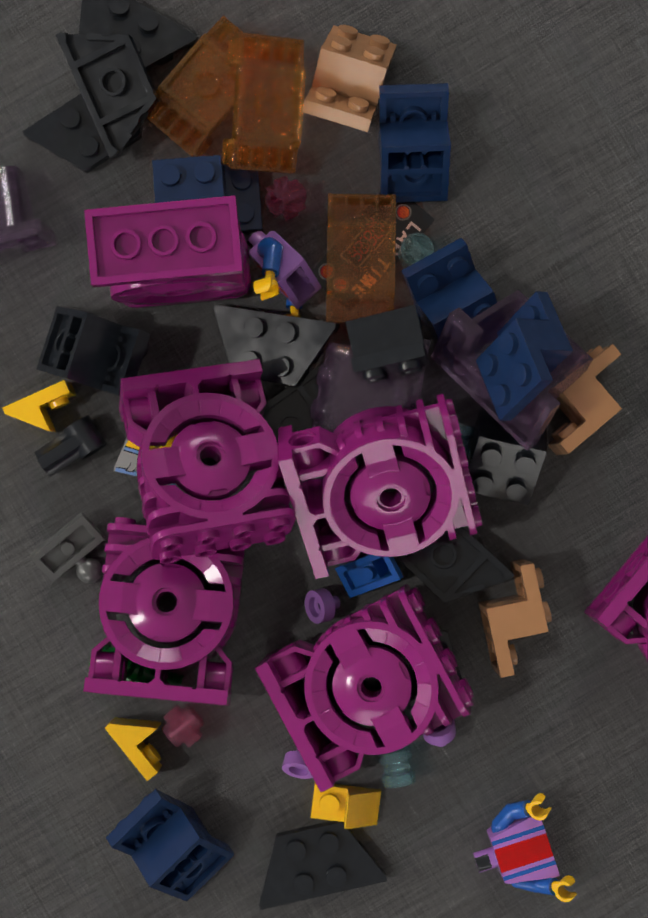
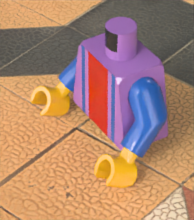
[247,231,322,318]
[473,793,577,902]

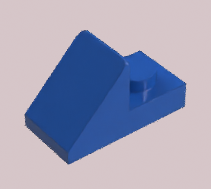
[335,554,404,598]

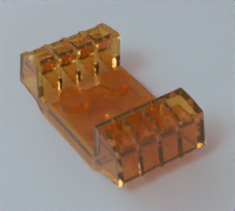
[147,15,275,157]
[223,32,306,174]
[326,193,396,323]

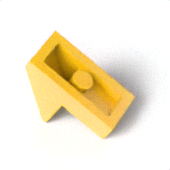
[2,380,76,432]
[105,717,162,781]
[310,783,381,829]

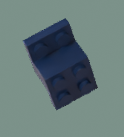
[378,83,451,203]
[152,155,263,233]
[401,238,505,370]
[476,291,573,421]
[106,789,235,902]

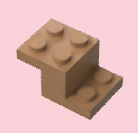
[302,25,397,132]
[548,344,622,455]
[478,559,552,678]

